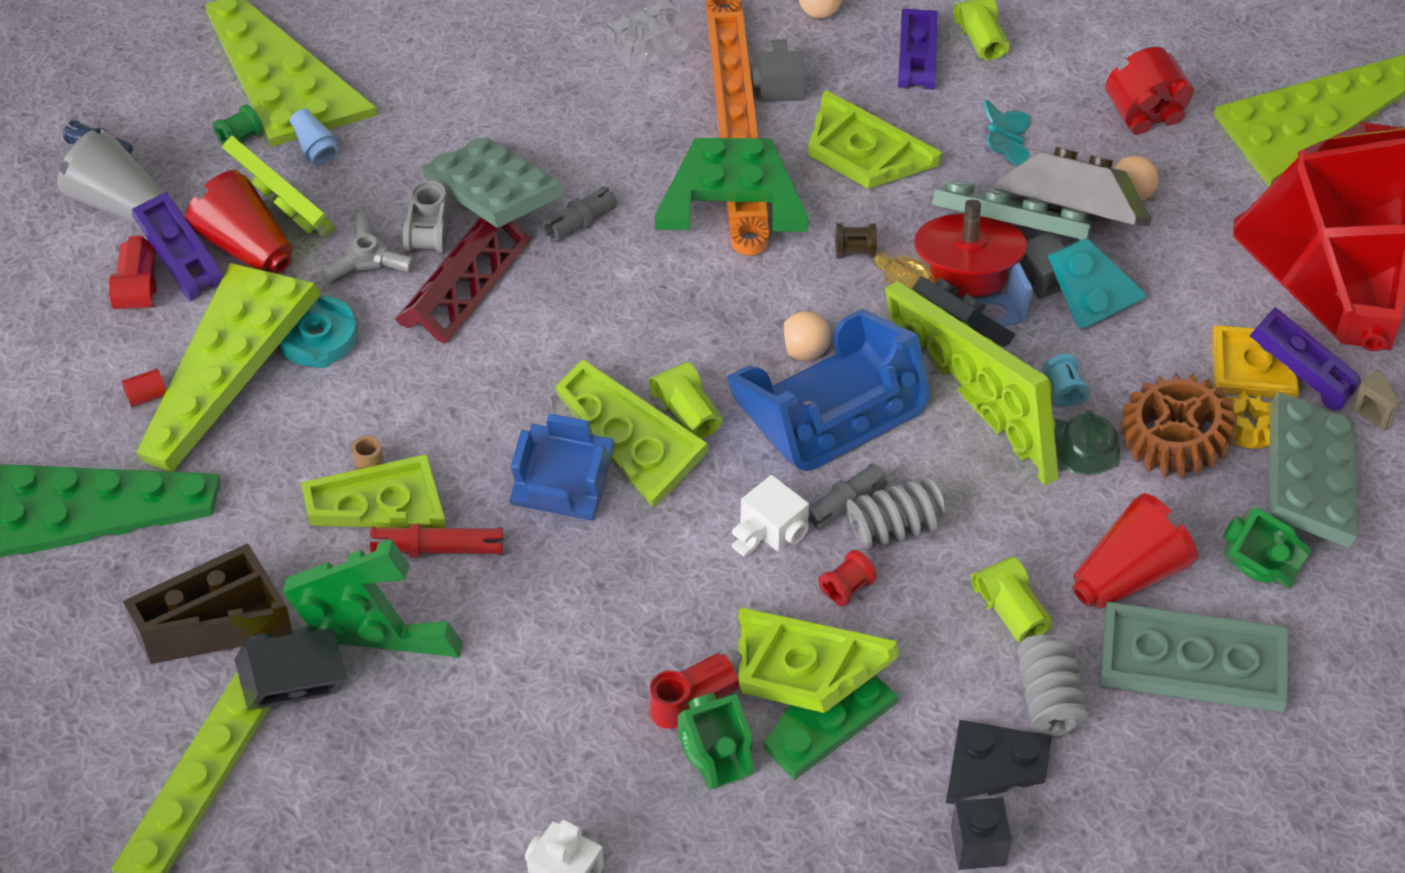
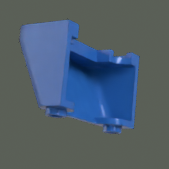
[727,309,930,471]

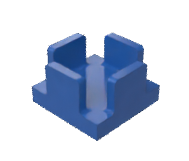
[510,414,615,521]

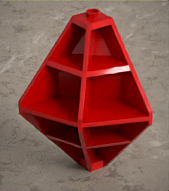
[1233,122,1405,351]

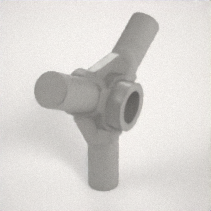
[321,213,415,283]

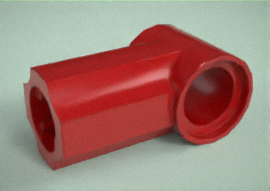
[109,236,157,310]
[649,653,739,729]

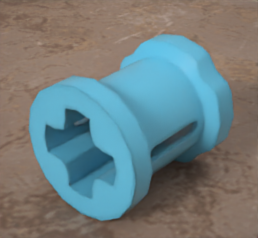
[1042,353,1090,407]

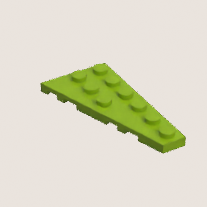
[205,0,377,147]
[1213,54,1405,187]
[136,263,321,472]
[885,281,1059,486]

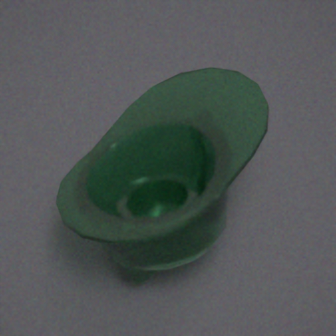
[1054,410,1120,476]

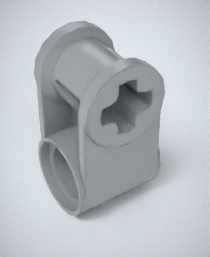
[403,181,449,254]

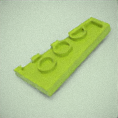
[555,359,709,508]

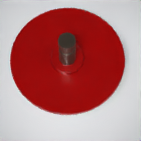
[914,199,1027,297]

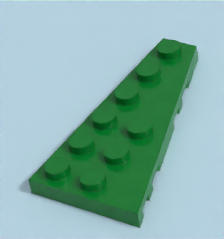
[0,464,221,557]

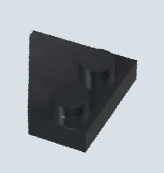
[912,276,1016,347]
[946,720,1052,804]

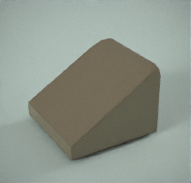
[1353,369,1400,430]

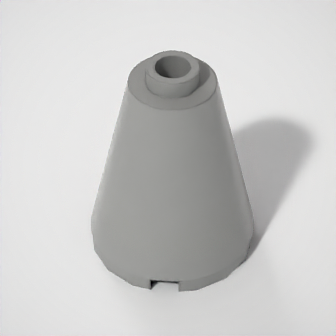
[57,129,165,222]

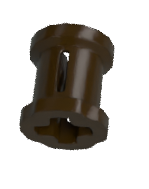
[835,223,877,258]

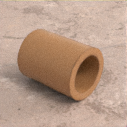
[351,436,384,470]

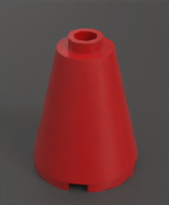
[185,169,293,274]
[1072,493,1199,609]

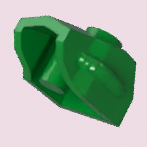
[1222,506,1312,589]
[678,693,754,790]

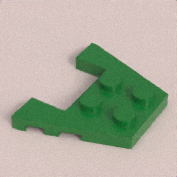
[655,137,808,232]
[282,540,463,658]

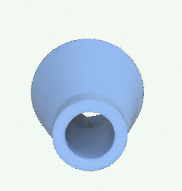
[290,109,339,166]

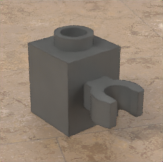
[752,39,806,102]

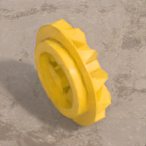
[1227,391,1271,449]

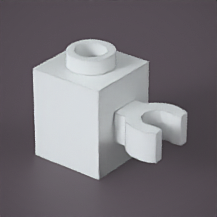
[732,475,809,557]
[525,819,604,873]

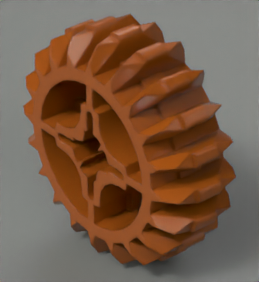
[1121,372,1237,480]

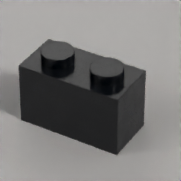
[234,626,347,711]

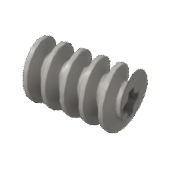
[846,476,945,551]
[1017,635,1088,738]

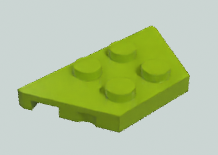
[808,90,943,189]
[221,135,336,239]
[738,607,900,713]

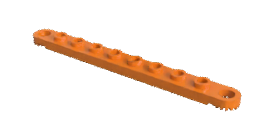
[706,0,770,256]

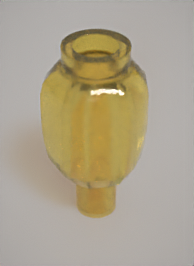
[873,252,935,301]

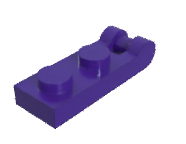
[898,8,938,90]
[132,192,224,301]
[1249,307,1361,410]

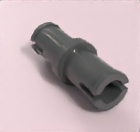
[542,186,617,242]
[808,463,888,531]

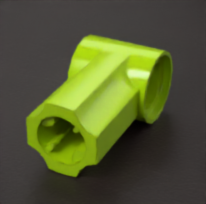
[953,0,1010,61]
[649,361,723,439]
[971,556,1053,644]

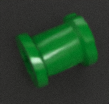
[213,104,264,144]

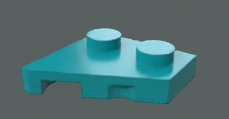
[1047,238,1146,329]

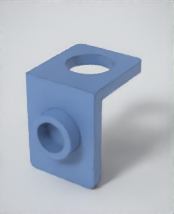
[976,262,1034,326]

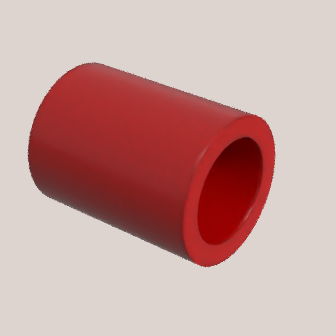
[121,368,166,408]

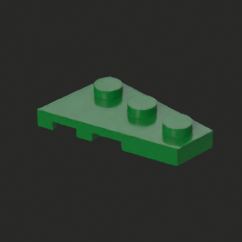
[764,675,898,780]

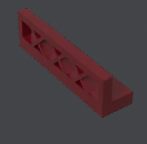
[395,217,531,344]

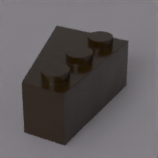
[123,543,293,664]

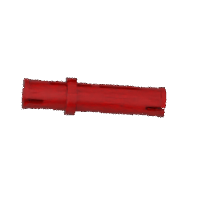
[370,524,503,558]

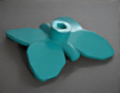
[984,100,1031,167]

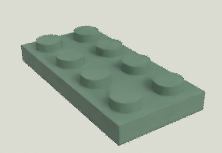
[422,137,564,228]
[932,180,1096,239]
[1269,392,1358,548]
[1099,602,1288,713]

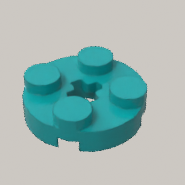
[278,296,358,368]

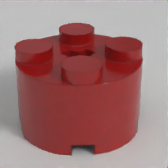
[1105,47,1194,135]

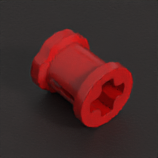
[818,550,877,607]

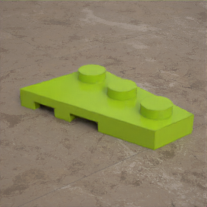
[300,454,446,528]

